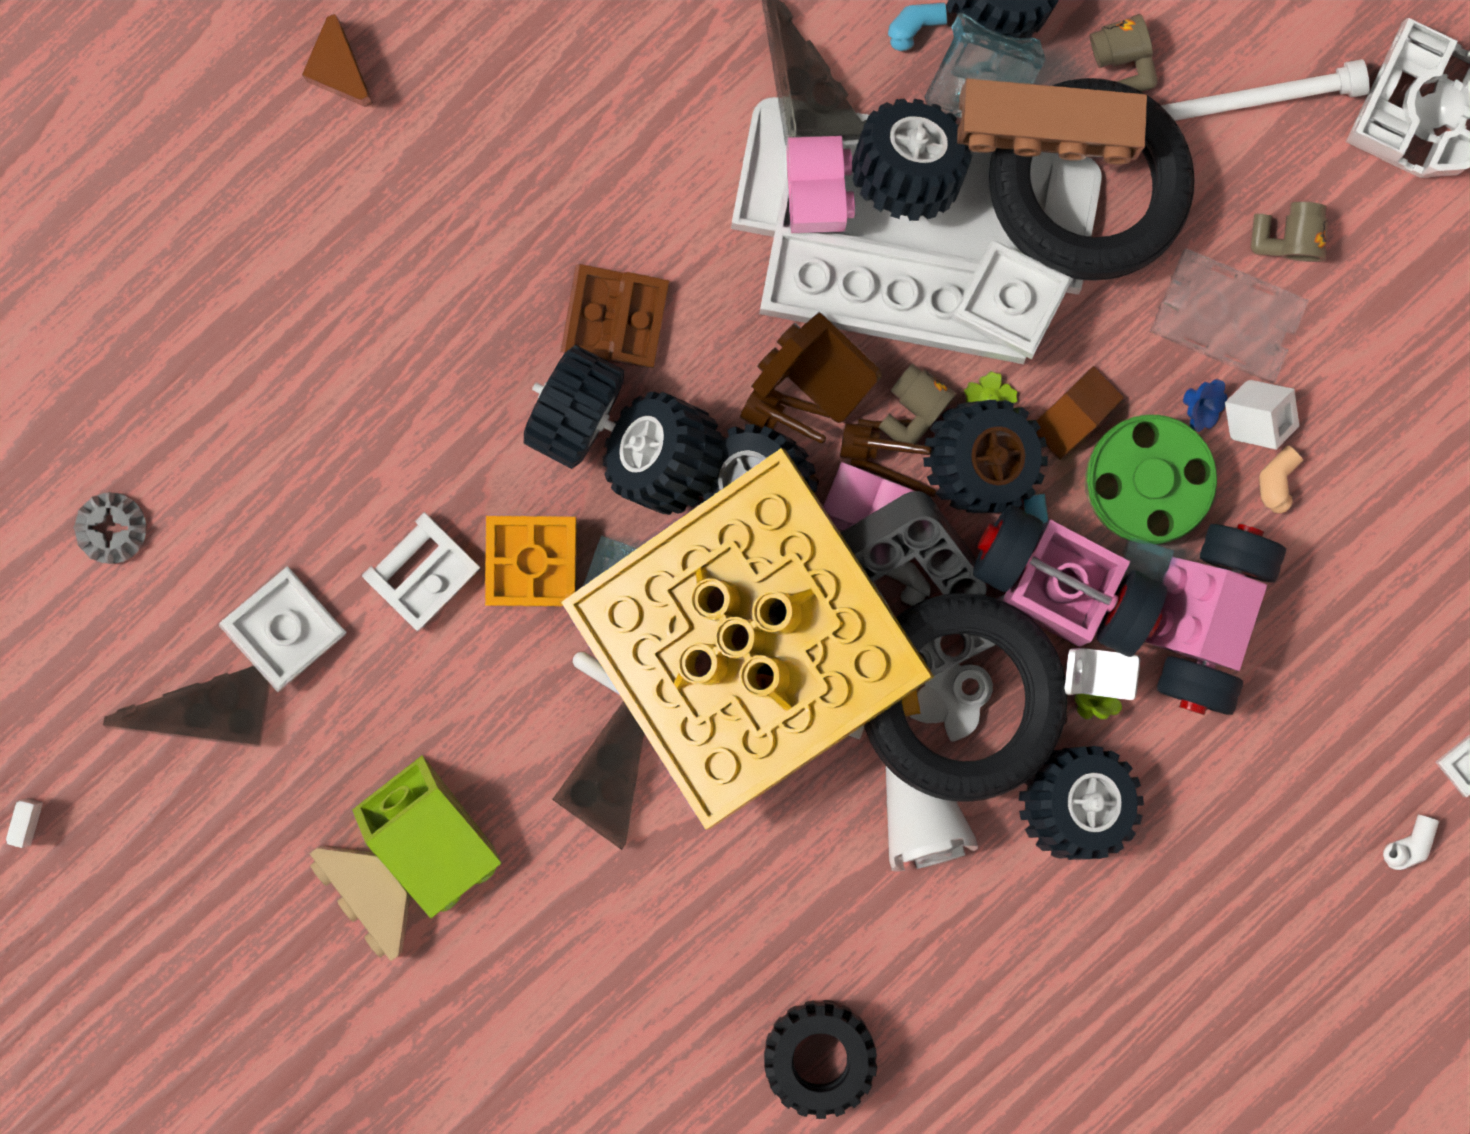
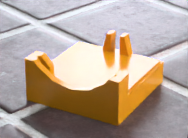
[485,516,577,607]

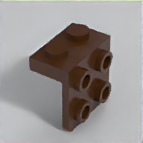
[751,311,882,423]

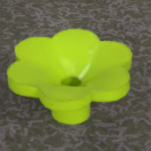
[1075,693,1122,719]

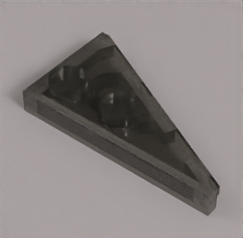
[762,0,867,145]
[103,666,270,747]
[552,701,644,850]

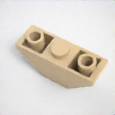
[310,846,410,961]

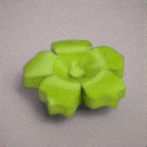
[964,371,1018,403]

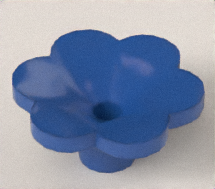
[1183,379,1228,432]

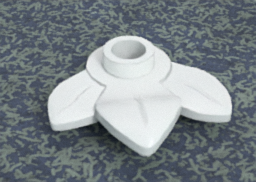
[910,658,993,741]

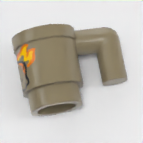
[1089,14,1158,92]
[1251,202,1329,262]
[879,363,957,444]

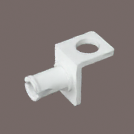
[1065,648,1141,700]

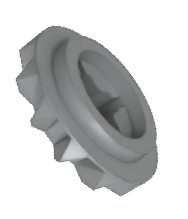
[73,492,146,564]

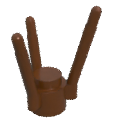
[740,389,830,485]
[840,419,936,497]

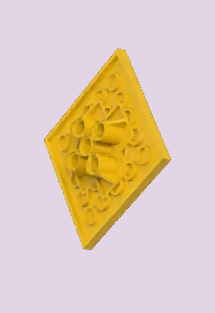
[561,448,934,830]

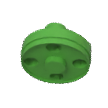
[1085,414,1217,545]

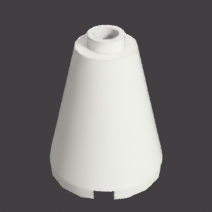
[886,766,978,872]

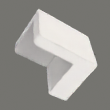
[1225,380,1299,450]

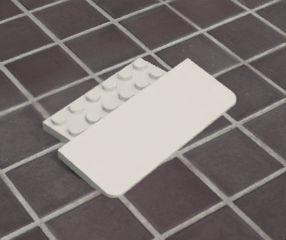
[731,97,1102,364]

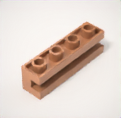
[957,78,1147,165]

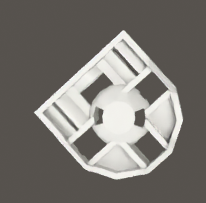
[1346,18,1470,178]

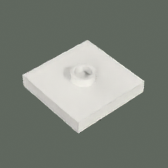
[951,239,1073,359]
[219,566,347,692]

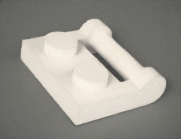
[362,512,481,631]

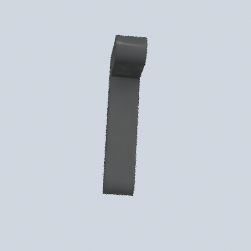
[769,491,987,625]

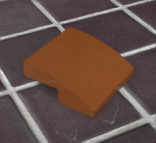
[560,264,669,368]

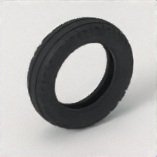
[989,78,1195,281]
[864,593,1067,802]

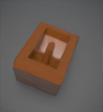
[302,14,373,107]
[1036,366,1124,460]

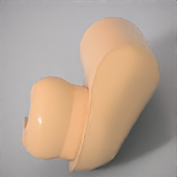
[1259,445,1303,514]

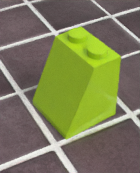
[352,755,502,918]

